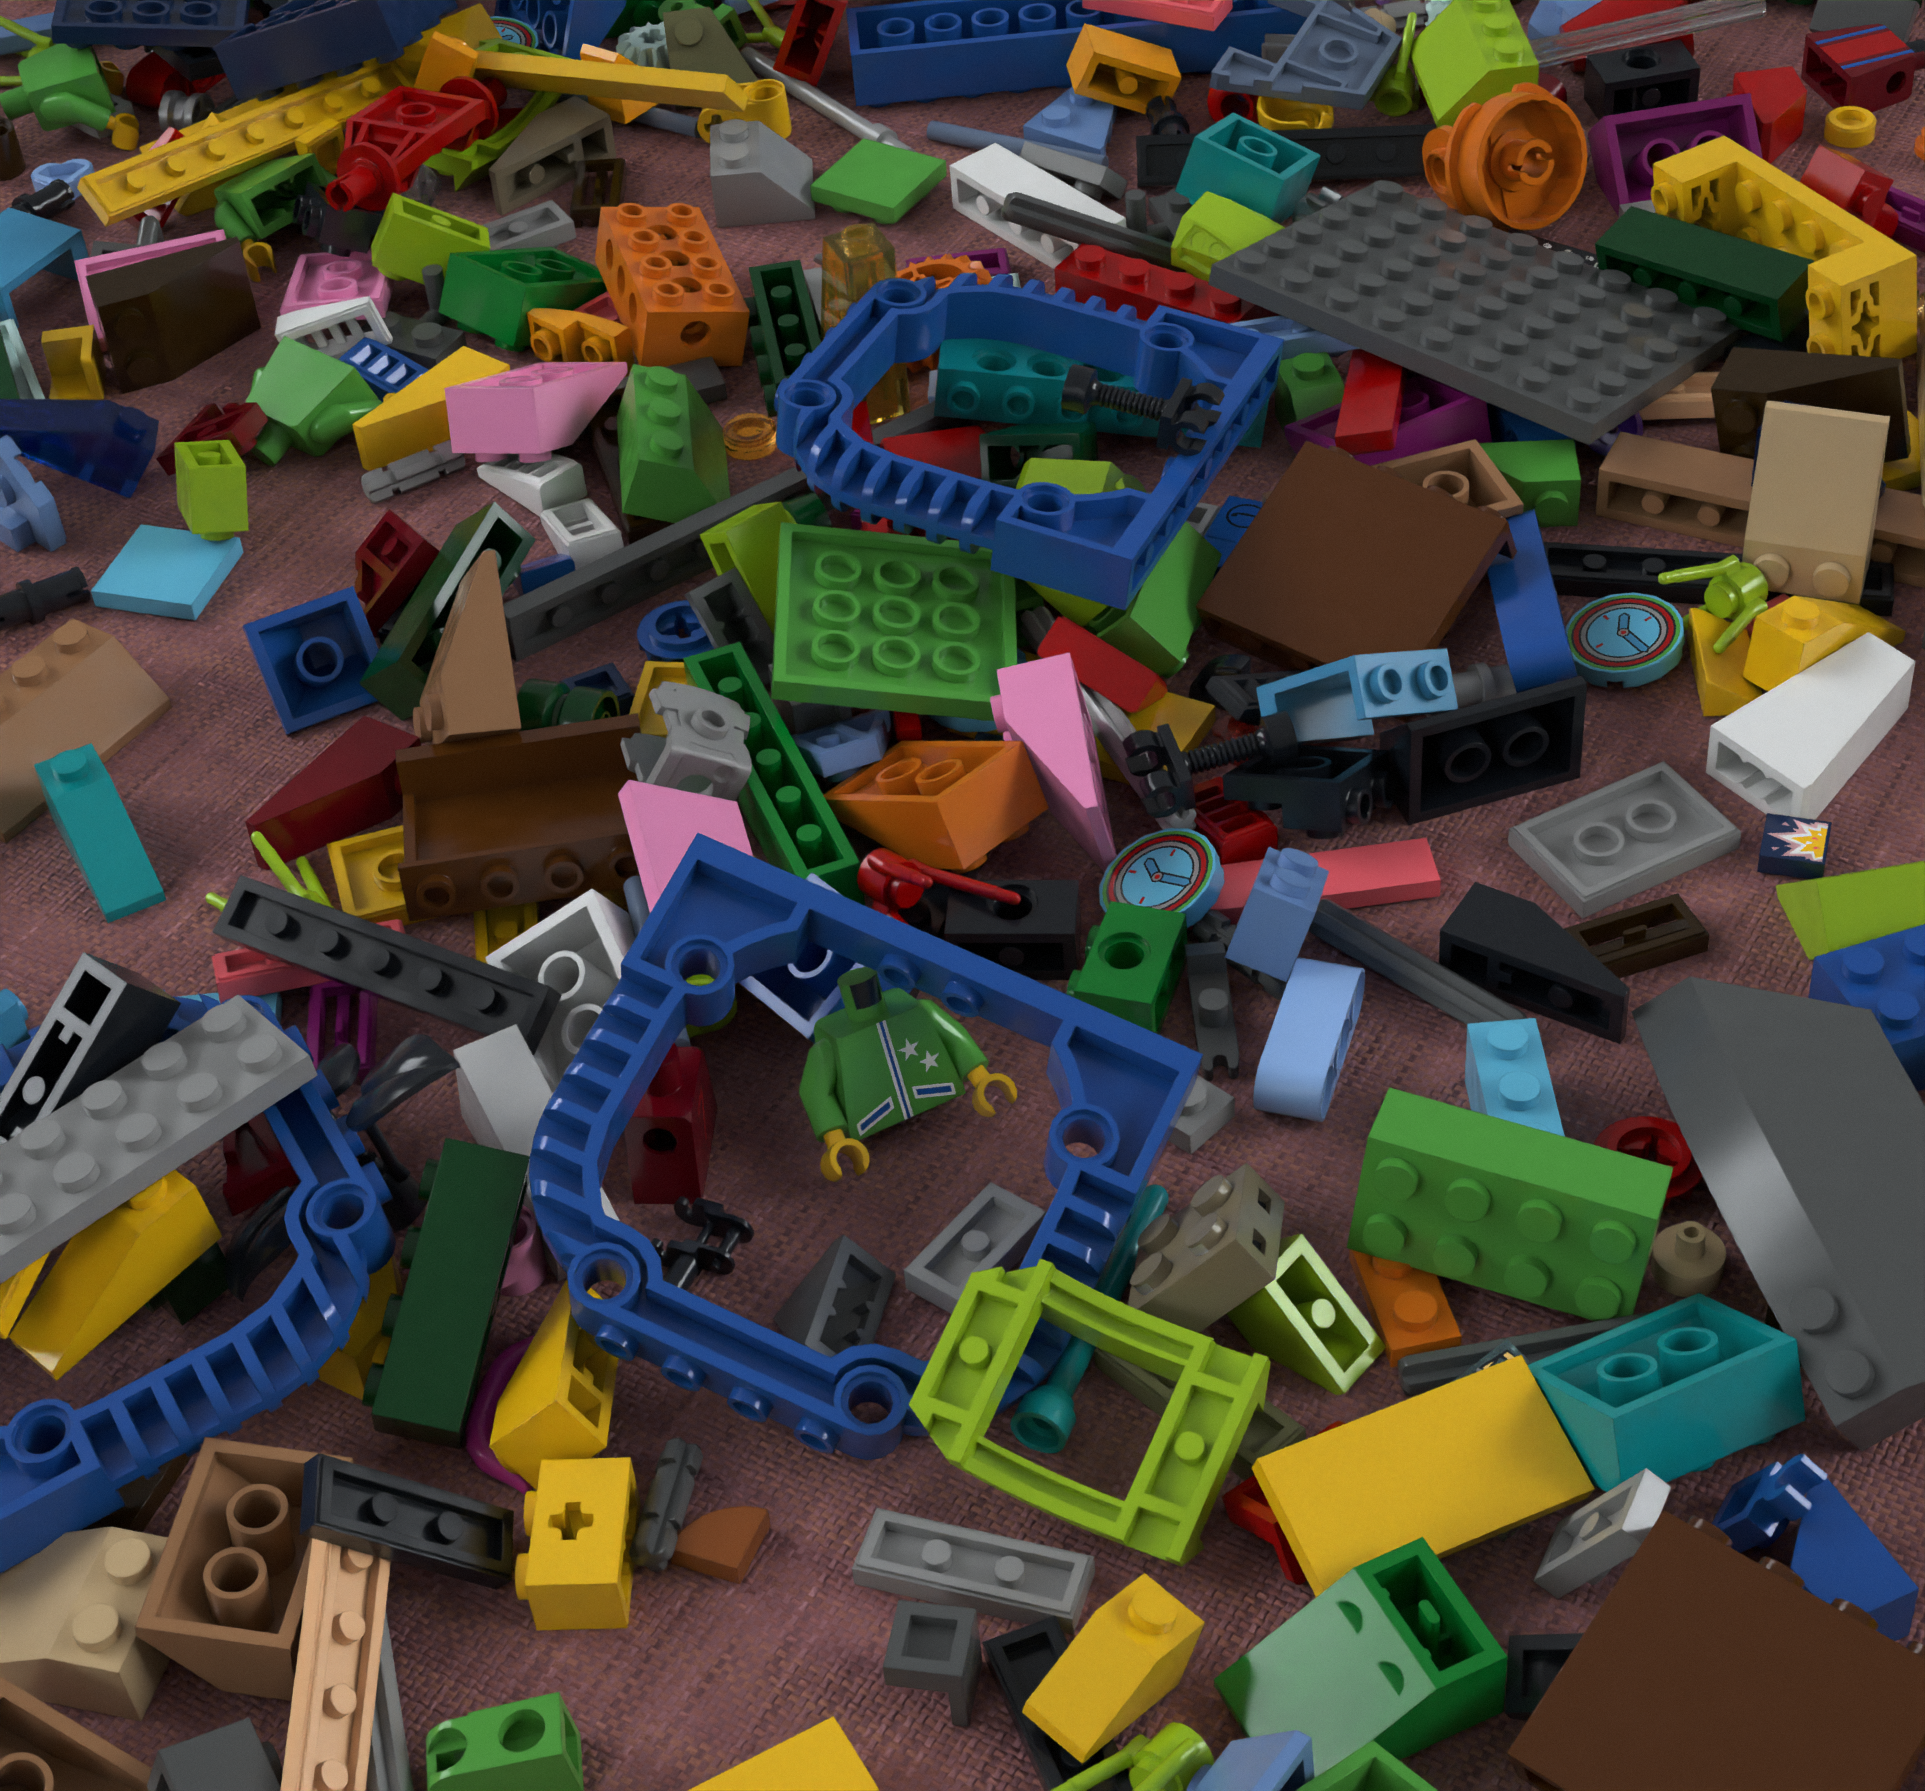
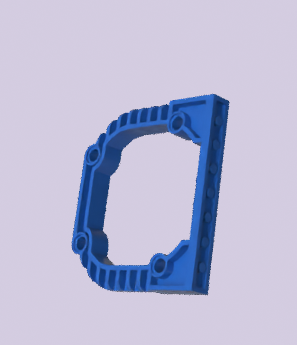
[774,273,1284,610]
[529,833,1203,1460]
[0,989,396,1573]

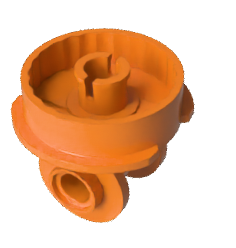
[1422,82,1587,232]

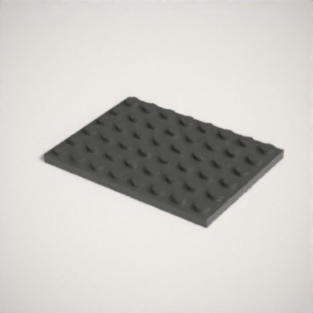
[1208,180,1742,445]

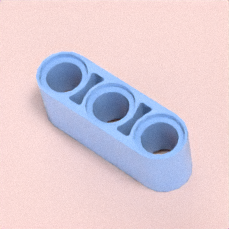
[1253,957,1365,1122]

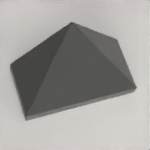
[685,567,774,685]
[773,1235,896,1358]

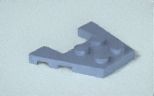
[1209,0,1402,110]

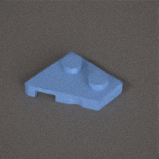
[1023,86,1118,156]
[791,710,895,782]

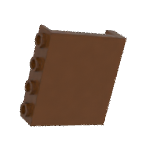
[1195,440,1517,723]
[395,713,641,922]
[1507,1510,1925,1791]

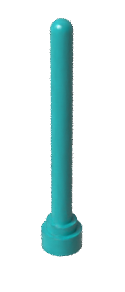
[1010,1184,1169,1454]

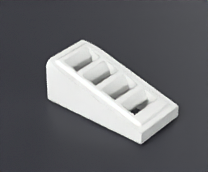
[275,296,393,359]
[477,453,587,516]
[539,498,624,570]

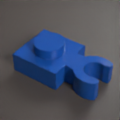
[1711,1454,1828,1553]

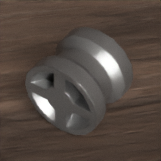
[159,90,215,133]

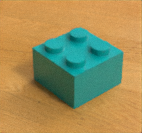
[1175,112,1321,224]

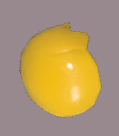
[1256,96,1334,131]

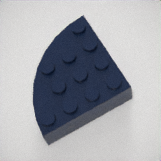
[213,0,458,101]

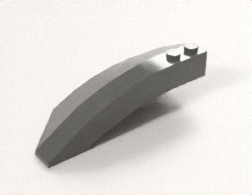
[1631,976,1925,1451]

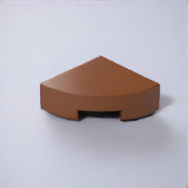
[670,1506,771,1584]

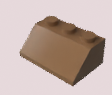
[135,1437,353,1701]

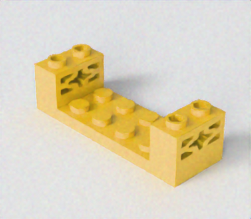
[1651,135,1917,359]

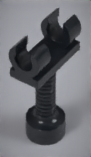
[1061,364,1225,456]
[1122,710,1299,818]

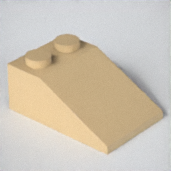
[1742,400,1890,604]
[0,1527,171,1721]

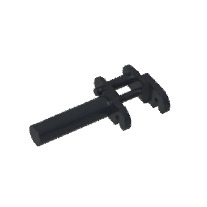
[651,1196,754,1291]

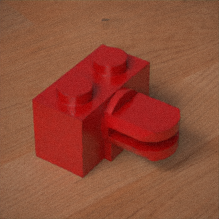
[1800,145,1899,239]

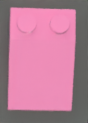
[444,362,628,463]
[990,652,1117,872]

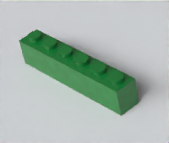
[683,642,865,906]

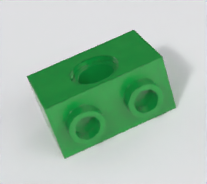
[1067,901,1187,1034]

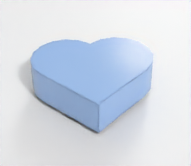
[31,158,95,202]

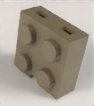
[1128,1163,1285,1333]

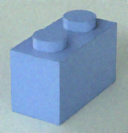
[1225,847,1329,982]

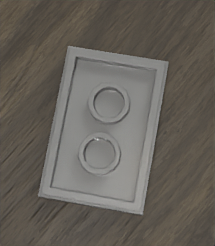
[1508,761,1741,919]

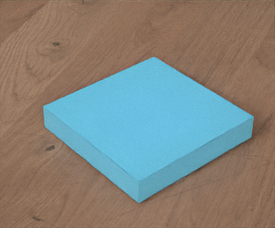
[91,524,244,621]

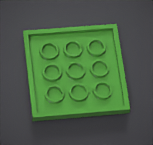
[771,522,1017,721]

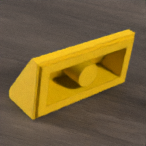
[1687,608,1763,716]

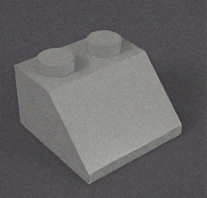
[710,119,816,228]

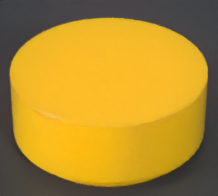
[1824,106,1877,148]

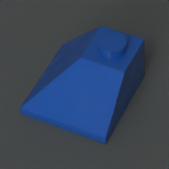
[242,586,379,736]

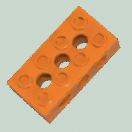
[595,203,750,367]

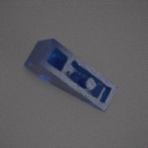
[0,399,159,498]

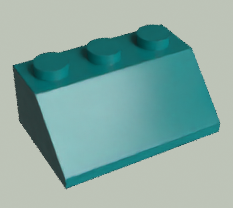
[1528,1293,1806,1492]

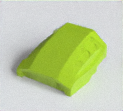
[1171,191,1285,282]

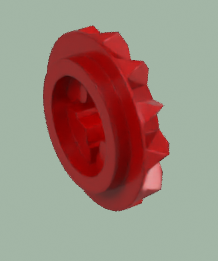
[1593,1116,1703,1211]

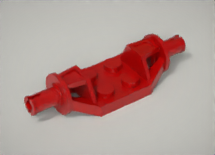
[325,76,507,212]

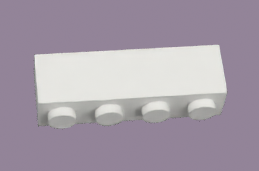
[949,143,1127,269]

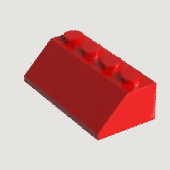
[1054,243,1279,324]

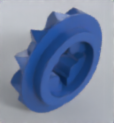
[637,600,714,662]

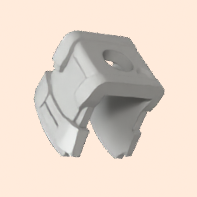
[620,681,752,801]

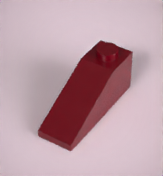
[245,715,421,871]

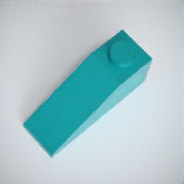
[34,743,166,923]

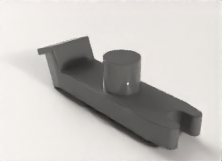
[1184,941,1239,1081]

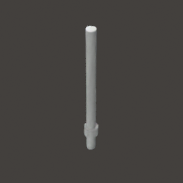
[740,47,916,152]

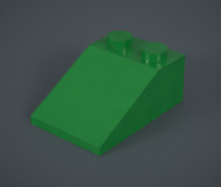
[438,246,608,352]

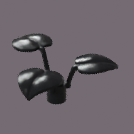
[224,1034,461,1303]

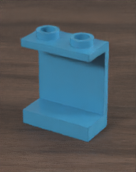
[0,207,89,329]
[1256,648,1458,745]

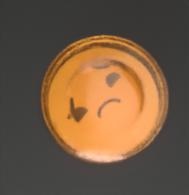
[722,413,777,461]

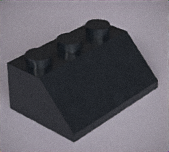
[1380,676,1587,825]

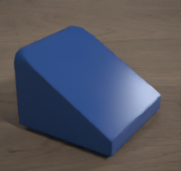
[513,553,576,596]

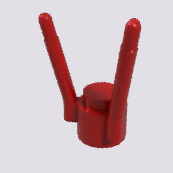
[857,848,1021,925]

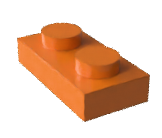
[1349,1249,1462,1368]

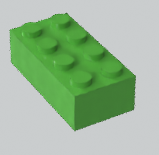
[1347,1087,1674,1321]

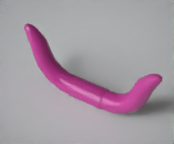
[465,1336,534,1495]

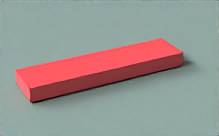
[1187,838,1441,930]

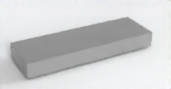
[852,1508,1095,1635]

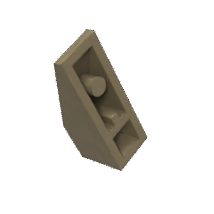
[489,96,617,216]

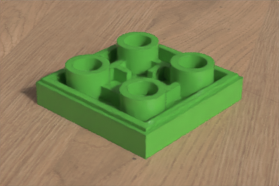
[810,138,947,224]

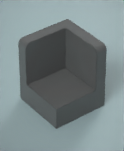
[883,1600,983,1727]

